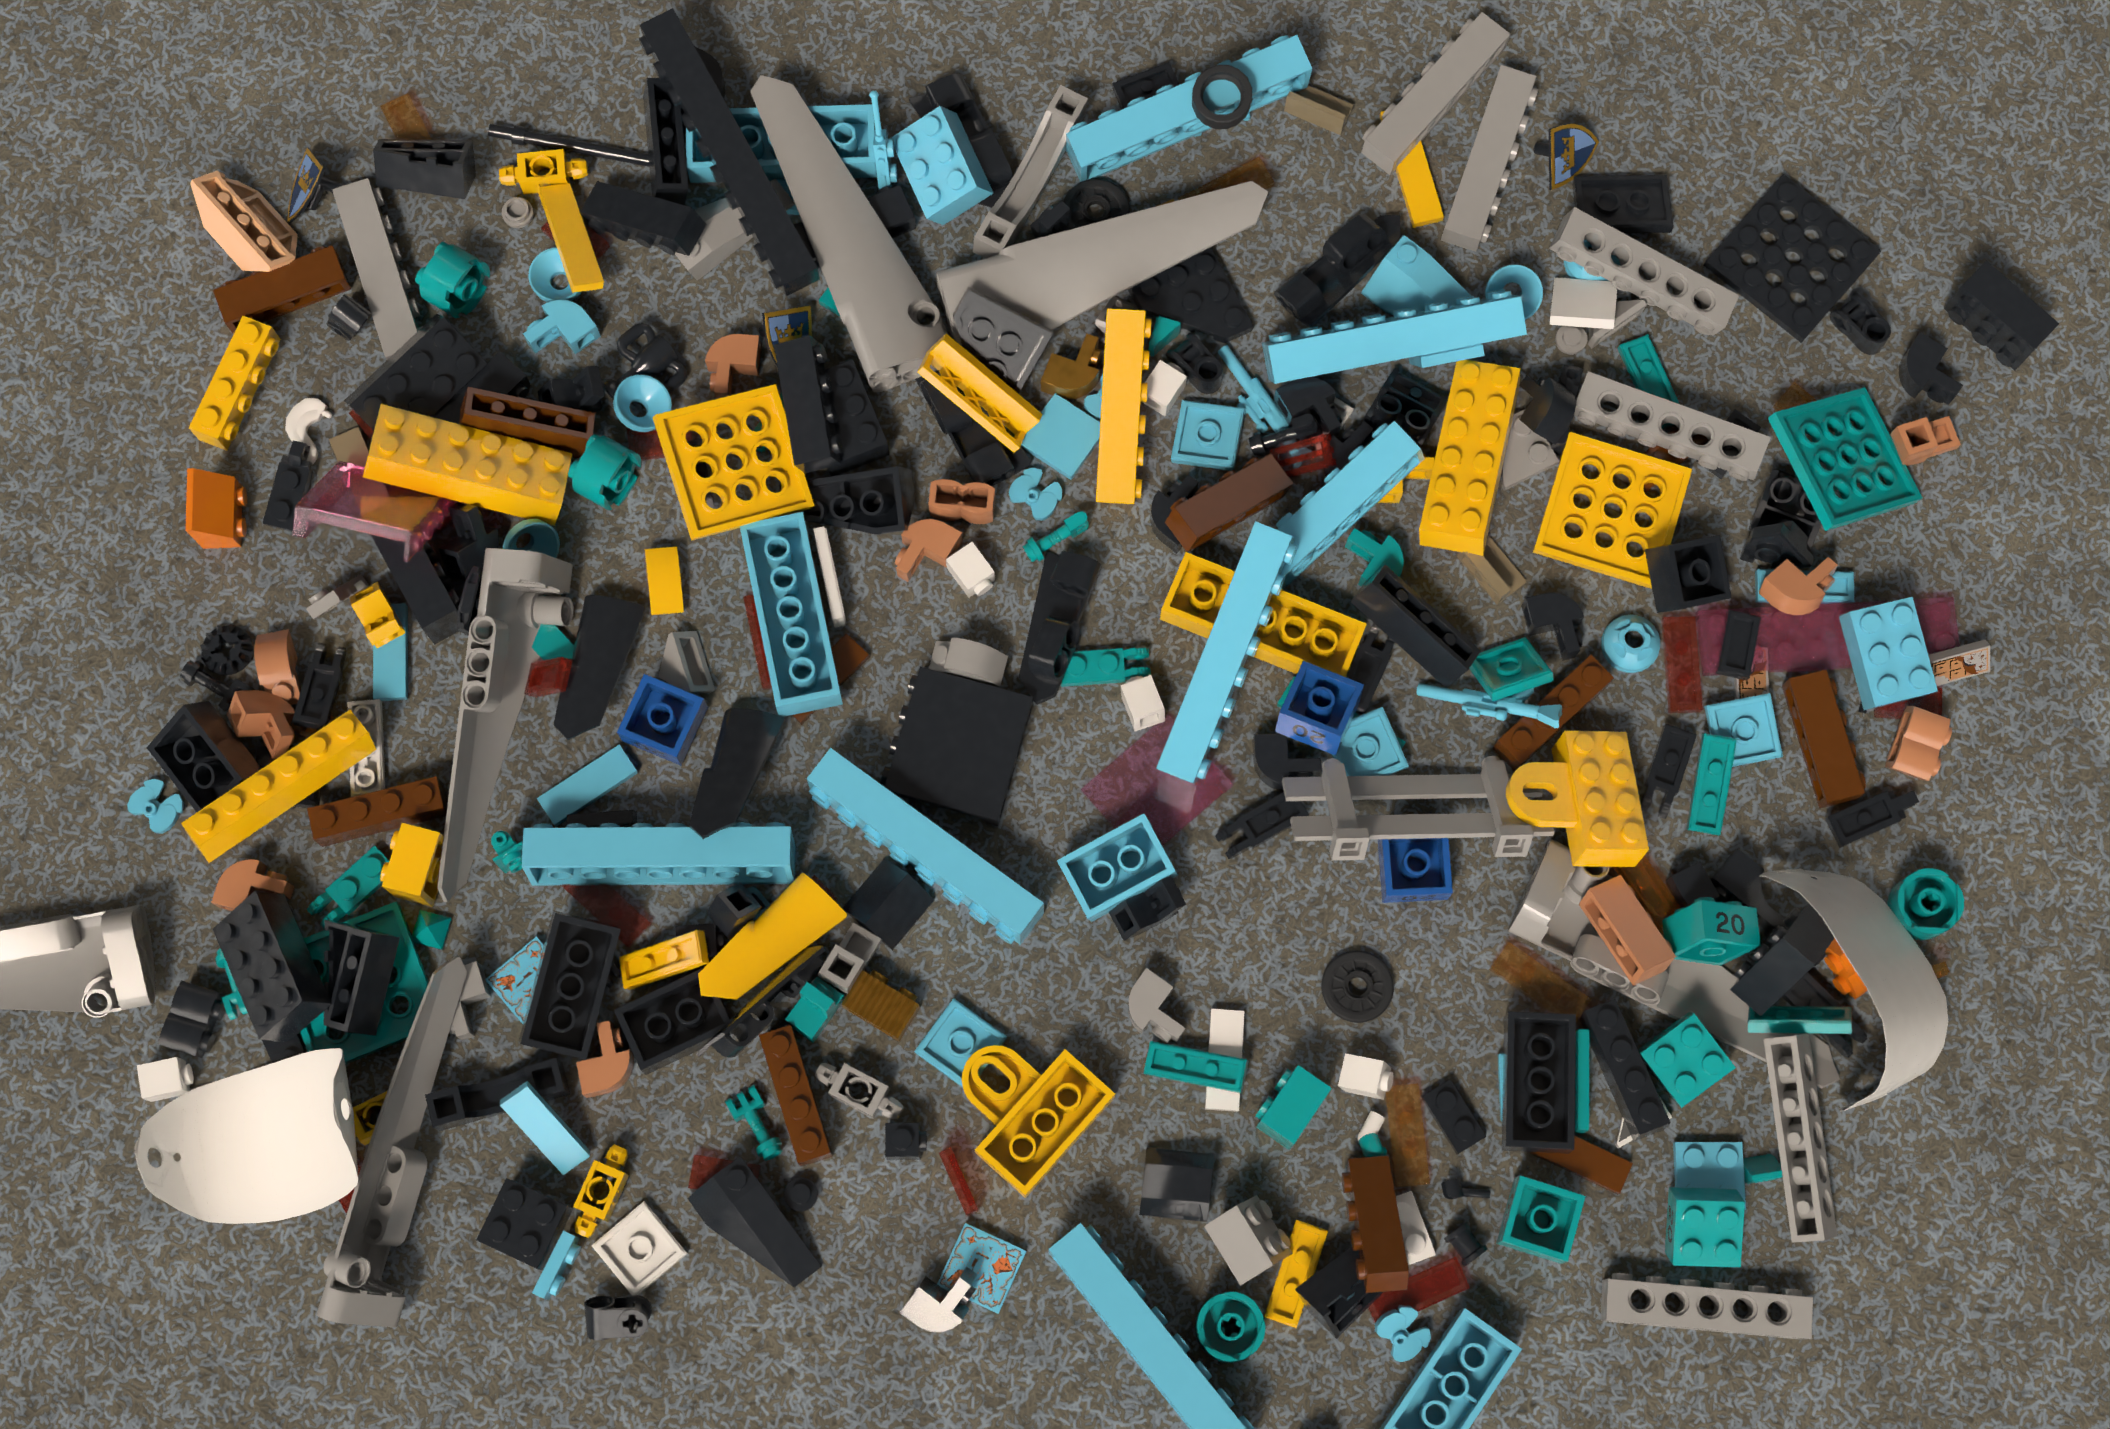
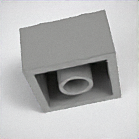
[1204,1195,1293,1286]

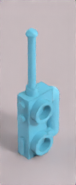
[869,90,898,190]

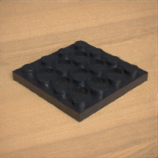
[1704,174,1881,343]

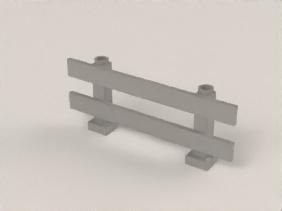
[1282,756,1555,861]

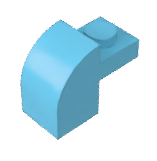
[523,300,601,354]

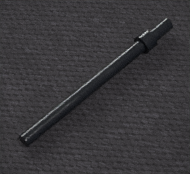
[488,124,649,167]

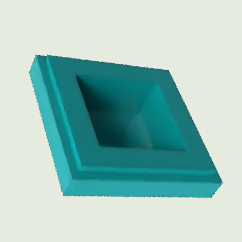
[412,910,452,950]

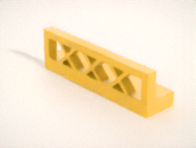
[917,333,1042,453]

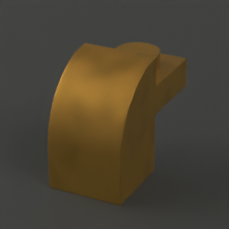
[1041,334,1102,399]

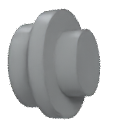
[502,197,534,228]
[1555,326,1587,355]

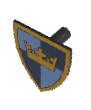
[1533,123,1599,190]
[287,147,344,223]
[759,305,812,367]

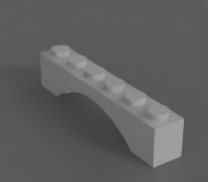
[973,85,1088,258]

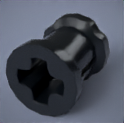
[1444,1221,1488,1266]

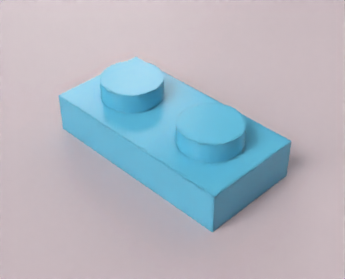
[532,1231,581,1300]

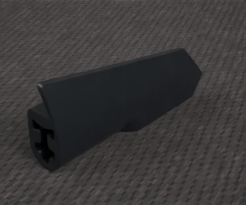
[909,73,1013,208]
[1274,214,1401,327]
[915,370,1031,486]
[1018,551,1102,705]
[553,595,646,740]
[689,708,785,839]
[696,946,826,1058]

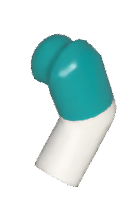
[1358,1111,1387,1157]

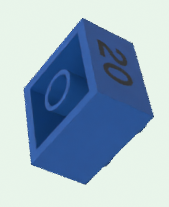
[1275,661,1364,756]
[617,674,708,766]
[1377,838,1453,903]

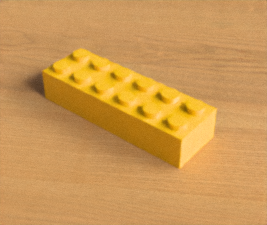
[1419,360,1520,556]
[363,404,572,526]
[1160,552,1367,677]

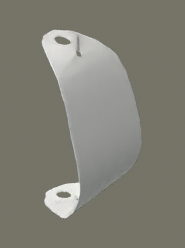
[1760,869,1948,1111]
[135,1048,359,1224]

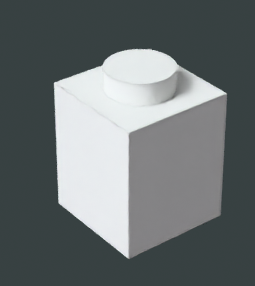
[1142,360,1187,416]
[946,542,995,598]
[1120,675,1165,731]
[1338,1053,1393,1100]
[137,1057,194,1102]

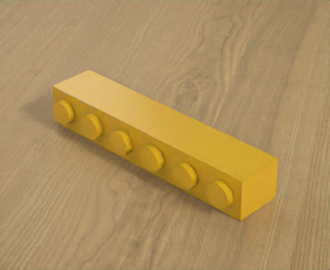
[1096,308,1151,504]
[181,710,377,863]

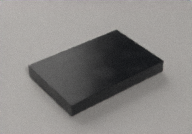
[1572,175,1673,233]

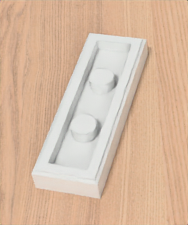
[813,526,847,628]
[1205,1009,1244,1112]

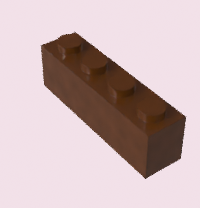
[213,245,351,334]
[459,387,595,459]
[1165,454,1293,552]
[1493,655,1614,771]
[1782,669,1866,809]
[307,776,448,847]
[759,1025,833,1167]
[1342,1156,1409,1293]

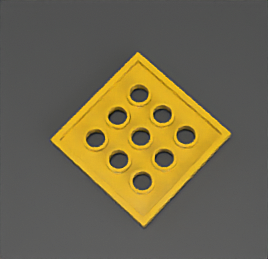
[653,384,815,541]
[1533,432,1692,589]

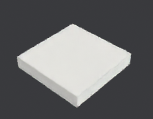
[1550,277,1617,329]
[591,1201,688,1296]

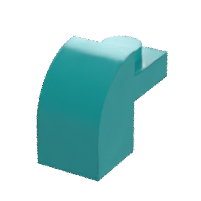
[1345,528,1404,587]
[785,977,844,1043]

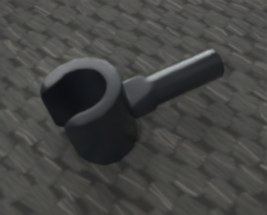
[1441,1178,1490,1199]

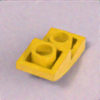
[644,546,684,615]

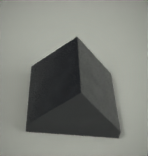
[842,859,935,951]

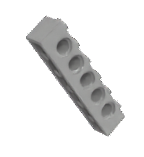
[1549,207,1739,336]
[1574,371,1771,481]
[1764,1033,1838,1243]
[1601,1273,1813,1340]

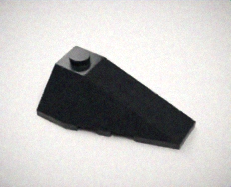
[779,466,915,535]
[687,1156,821,1287]

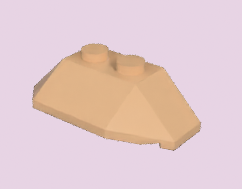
[191,171,298,272]

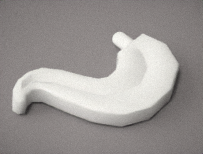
[285,398,332,465]

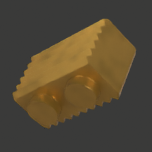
[841,970,920,1042]

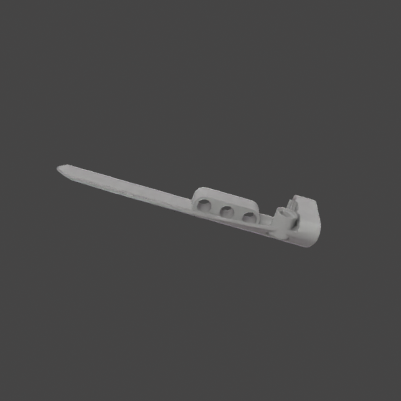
[750,75,948,393]
[936,181,1268,346]
[437,548,574,902]
[1508,839,1840,1089]
[0,904,155,1018]
[316,955,467,1327]

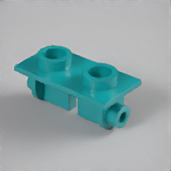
[491,831,523,873]

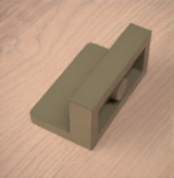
[1284,85,1354,135]
[1457,535,1526,605]

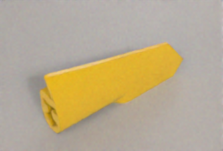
[698,872,847,1000]

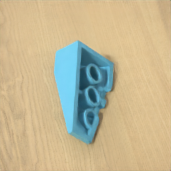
[1361,235,1482,344]

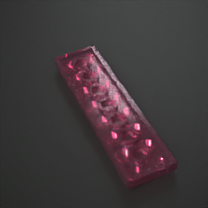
[1696,597,1960,676]

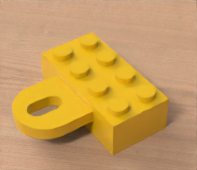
[1506,731,1649,867]
[962,1045,1115,1198]

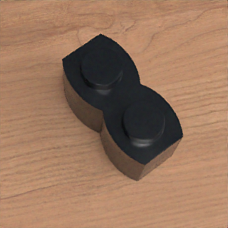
[158,980,226,1058]

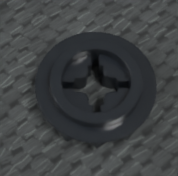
[200,624,253,675]

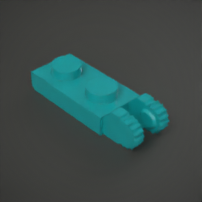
[1061,648,1151,687]
[307,845,389,930]

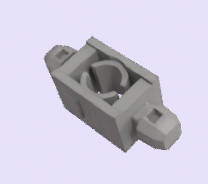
[815,1063,904,1120]

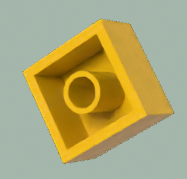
[380,823,444,907]

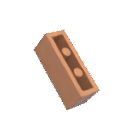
[1579,875,1676,986]

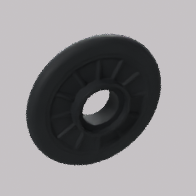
[1063,179,1130,228]
[1321,951,1394,1023]

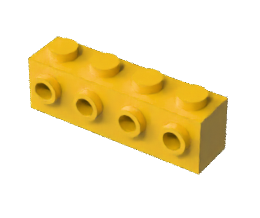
[189,316,281,451]

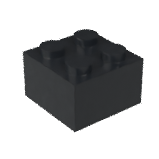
[1645,535,1732,613]
[476,1178,573,1271]

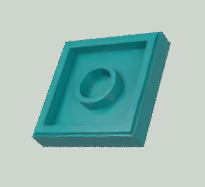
[1469,637,1553,702]

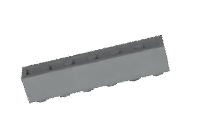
[1361,12,1511,175]
[1441,65,1539,252]
[332,178,423,360]

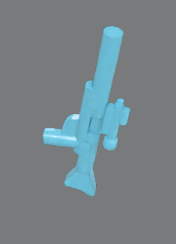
[1218,345,1313,472]
[1417,683,1562,728]

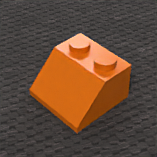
[185,468,247,549]

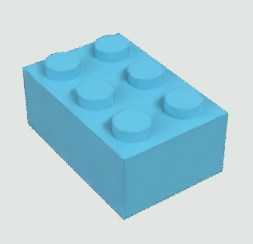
[891,106,994,225]
[1839,597,1938,710]
[1057,813,1178,922]

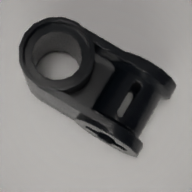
[1830,293,1891,355]
[326,294,371,341]
[1166,333,1223,394]
[584,1295,652,1340]

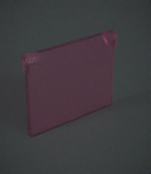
[1081,715,1233,846]

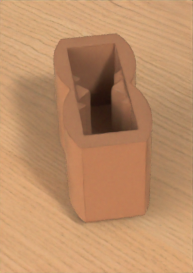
[928,479,996,524]
[1885,706,1952,781]

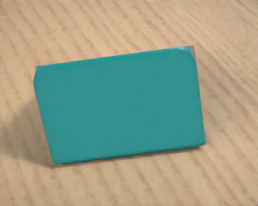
[1148,316,1181,357]
[1743,1154,1783,1184]

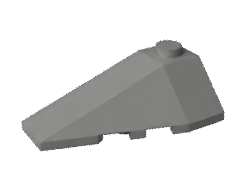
[675,179,795,280]

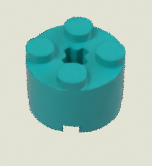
[415,242,490,318]
[568,434,641,510]
[1887,868,1964,940]
[1195,1292,1266,1363]

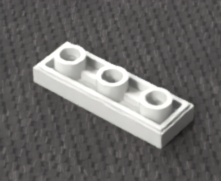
[347,699,385,797]

